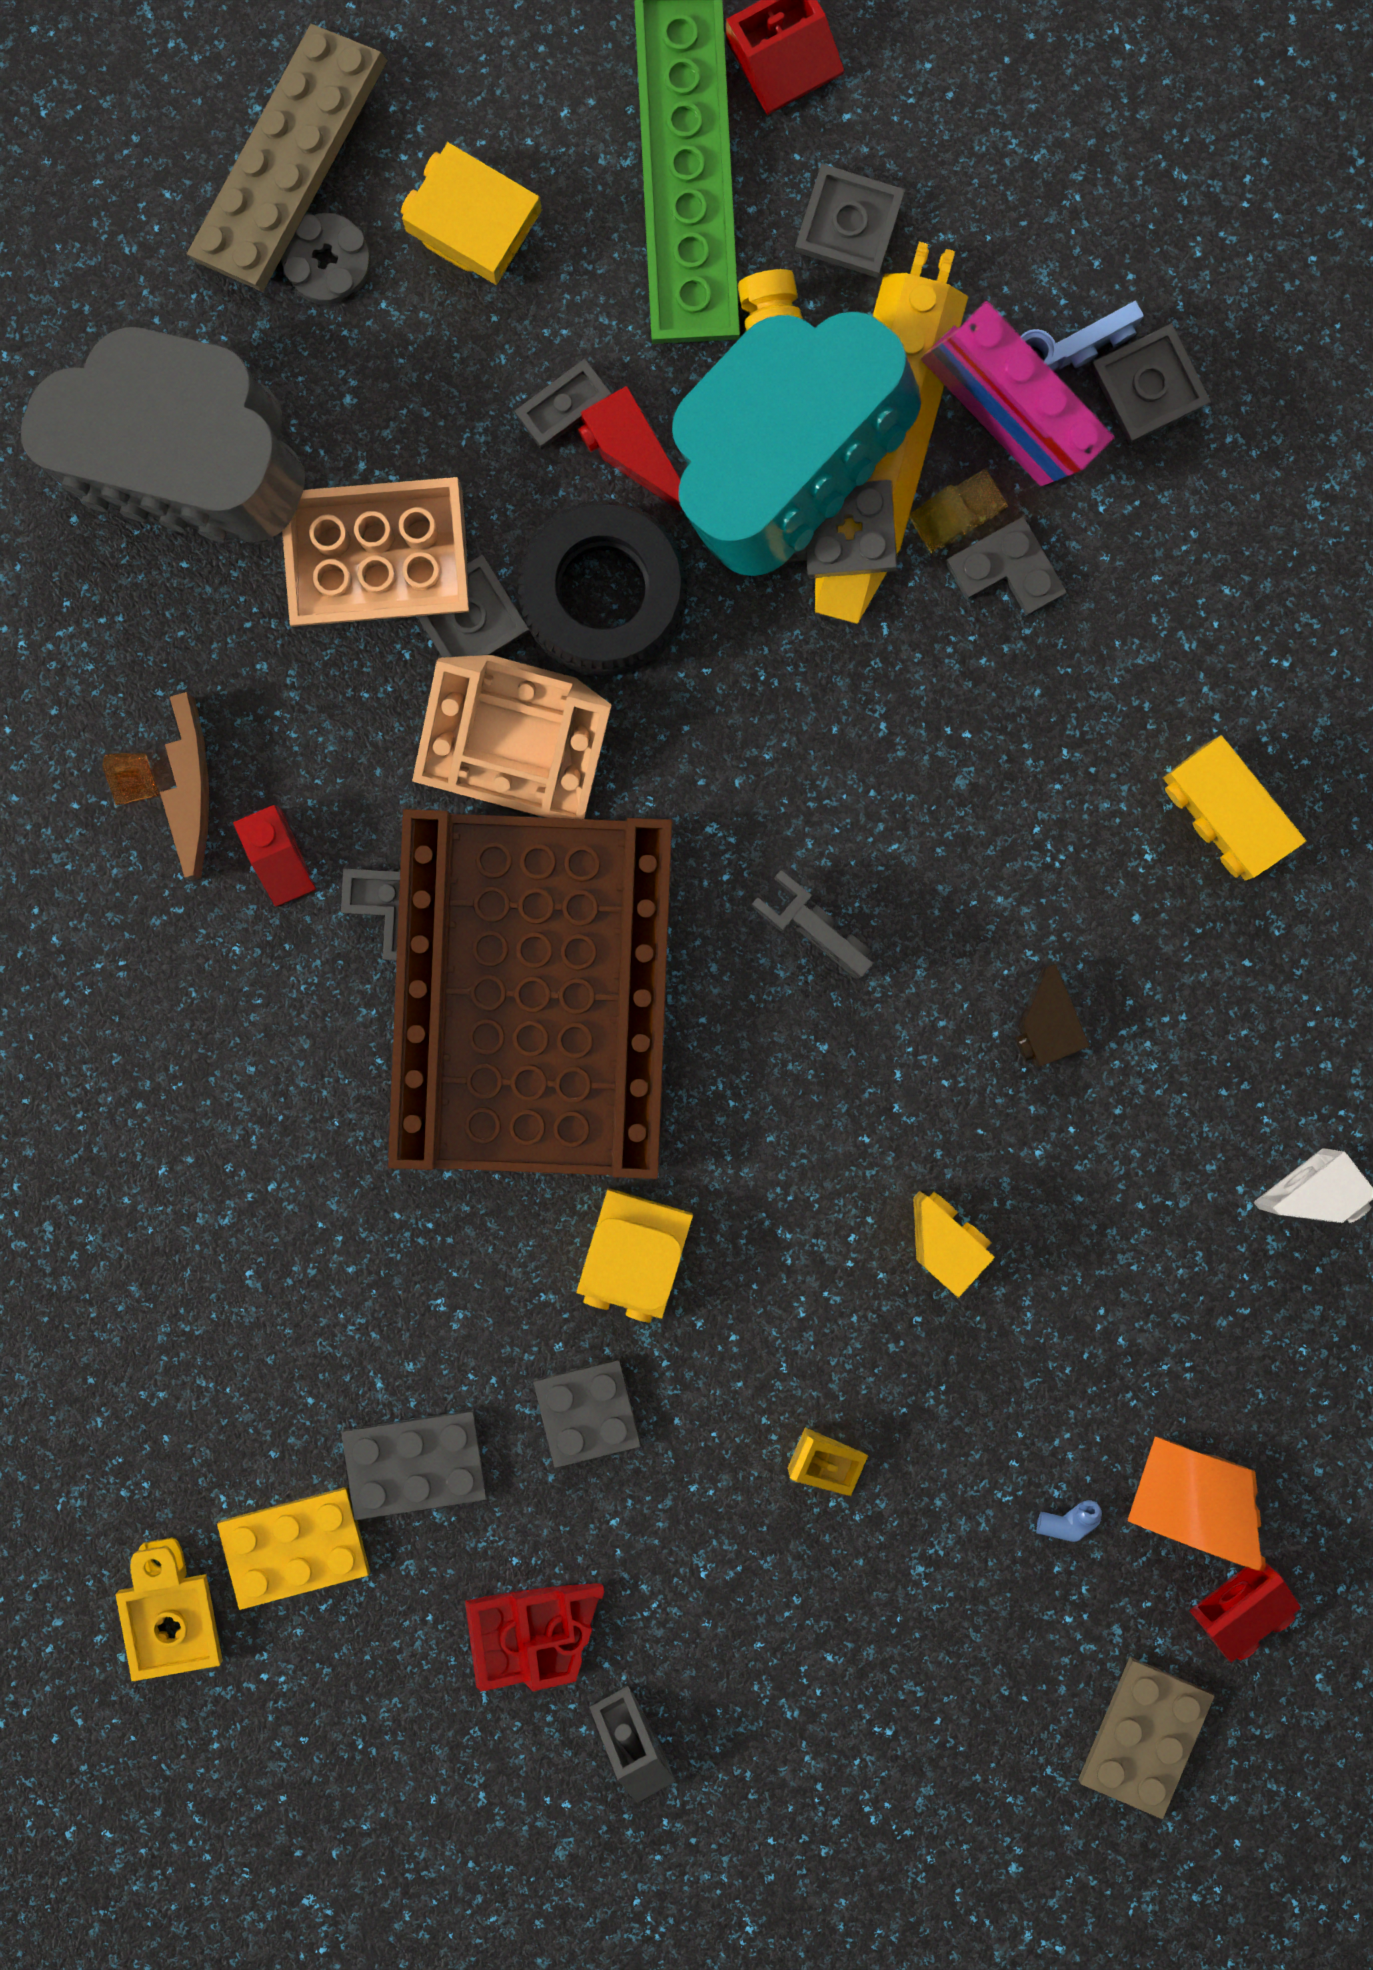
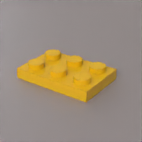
[217,1487,370,1610]

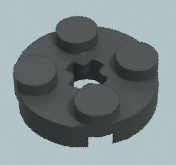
[281,213,371,305]

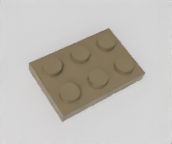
[1078,1657,1214,1819]

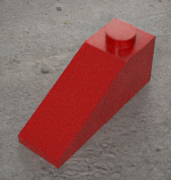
[578,386,685,514]

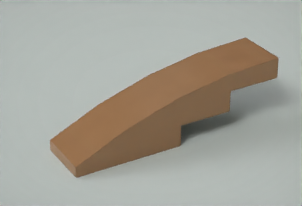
[160,692,209,880]

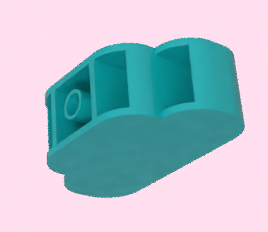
[672,312,921,576]

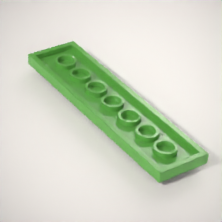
[634,0,740,344]

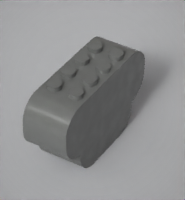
[21,327,305,542]

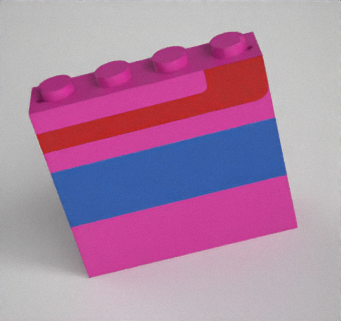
[921,301,1114,486]

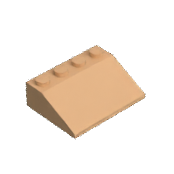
[282,477,469,627]

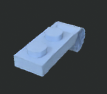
[1021,300,1144,371]

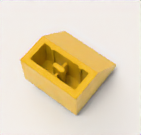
[913,1191,995,1298]

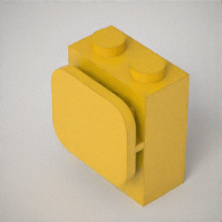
[401,142,542,285]
[576,1188,693,1323]

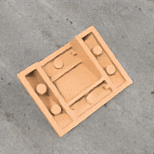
[412,655,612,819]

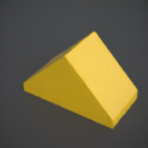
[788,1427,868,1496]

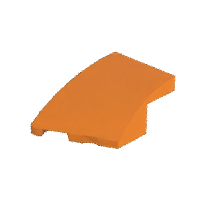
[1127,1437,1266,1571]

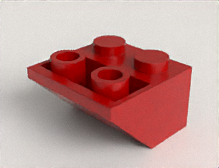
[725,0,844,115]

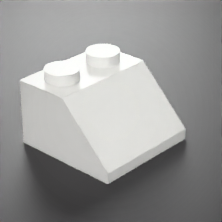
[1254,1148,1373,1223]

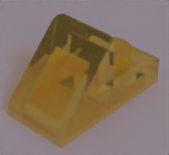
[909,468,1008,554]

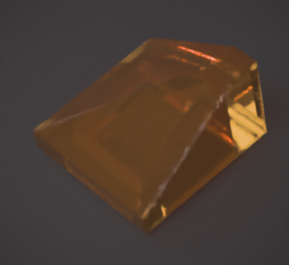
[102,753,159,806]

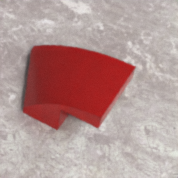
[465,1583,604,1692]

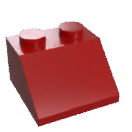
[1189,1563,1301,1663]

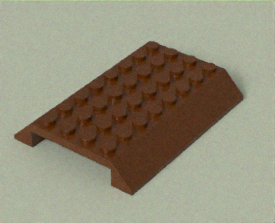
[388,809,672,1179]

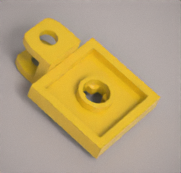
[115,1537,223,1681]

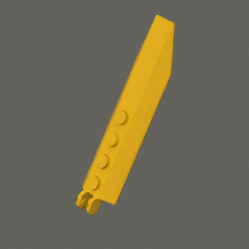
[815,242,968,624]

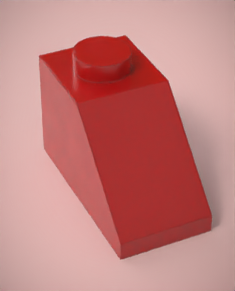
[233,805,317,907]

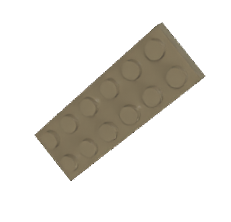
[187,24,388,292]

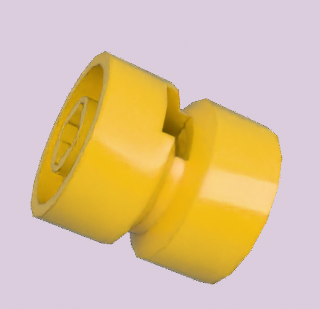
[737,269,803,331]

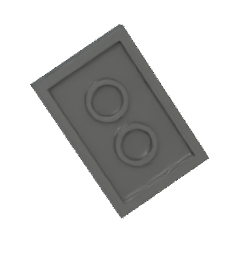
[341,1409,487,1520]

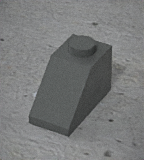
[589,1686,676,1803]

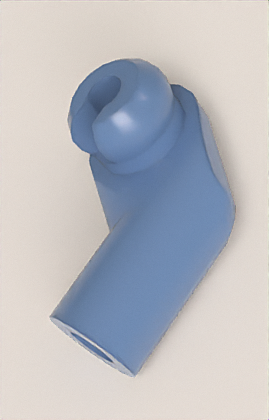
[1036,1500,1102,1542]

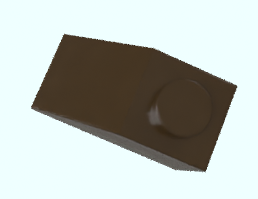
[1015,964,1090,1067]

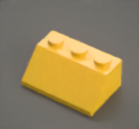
[1163,735,1306,880]

